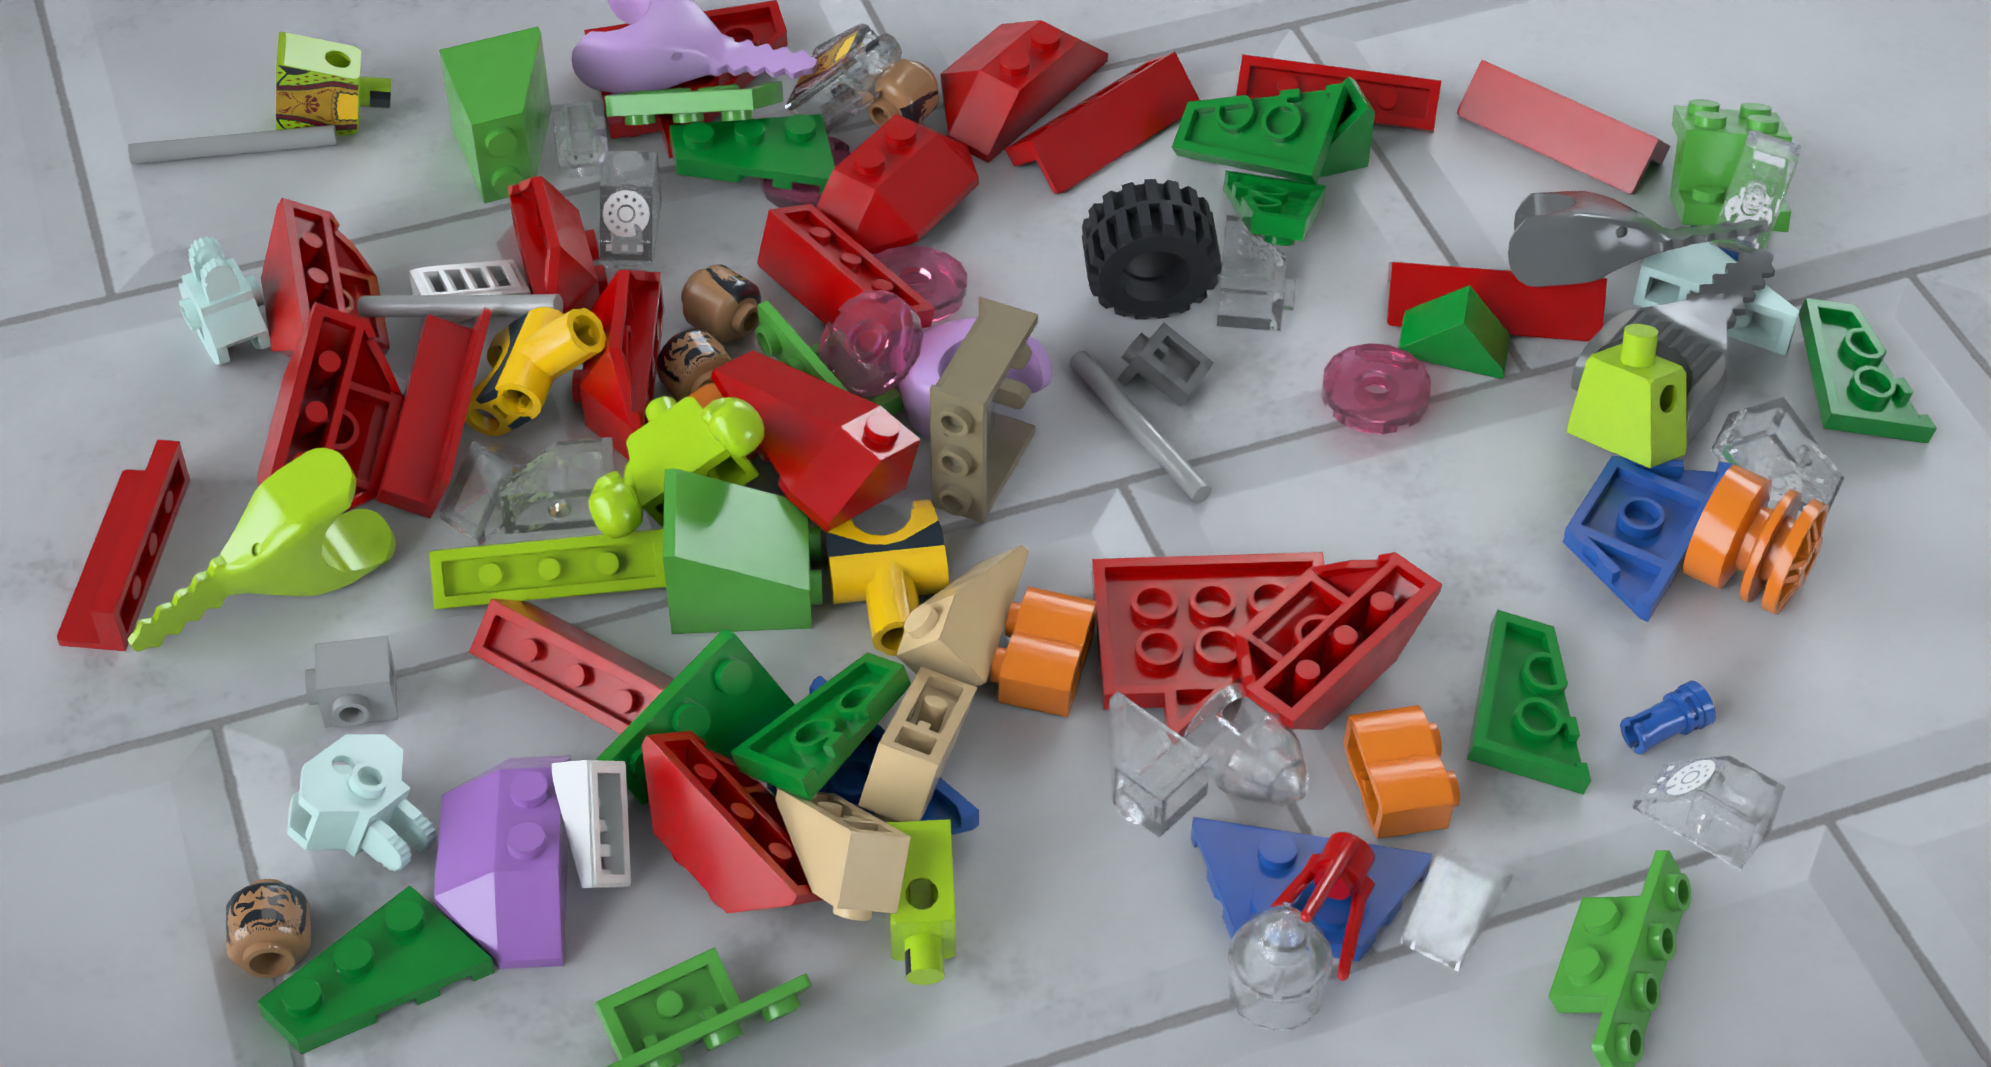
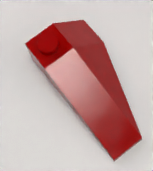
[711,350,921,533]

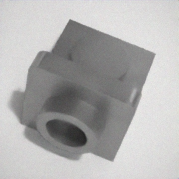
[1117,322,1214,407]

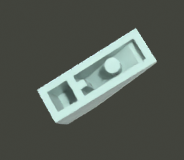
[1633,242,1800,356]

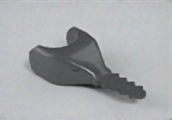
[1508,191,1769,287]
[1571,249,1775,446]

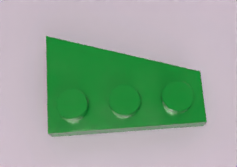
[1171,83,1349,184]
[670,114,835,194]
[1223,170,1326,246]
[1799,298,1937,443]
[1467,609,1591,795]
[596,629,795,805]
[731,652,911,801]
[257,885,495,1054]

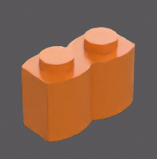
[990,586,1097,717]
[1343,705,1460,839]

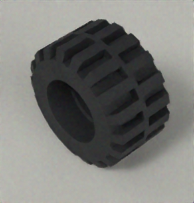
[1082,179,1222,319]

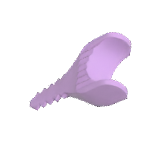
[571,0,817,93]
[886,317,1052,440]

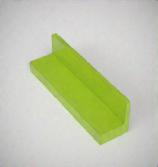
[429,528,666,609]

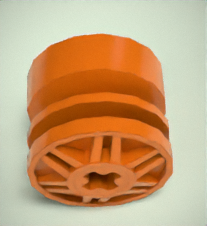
[1683,464,1829,615]

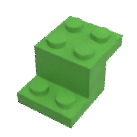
[1669,99,1792,232]

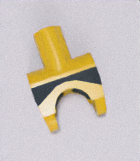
[465,307,606,436]
[826,499,949,656]

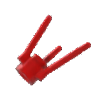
[1259,832,1375,981]

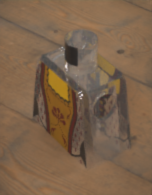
[785,23,902,135]

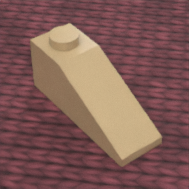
[896,545,1029,687]
[858,666,977,822]
[775,788,911,921]

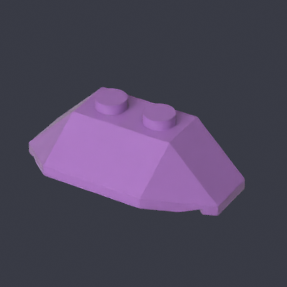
[434,755,572,969]

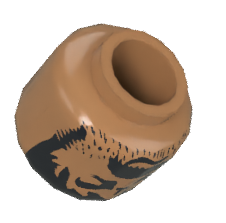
[865,59,939,127]
[681,264,761,344]
[656,328,733,402]
[226,879,311,978]

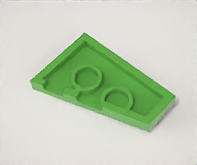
[605,81,784,125]

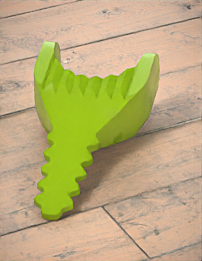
[128,448,396,652]

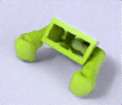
[588,396,764,539]

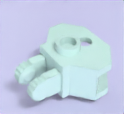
[178,236,271,365]
[287,734,437,872]

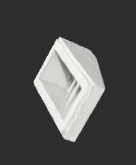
[409,259,531,323]
[552,760,631,888]

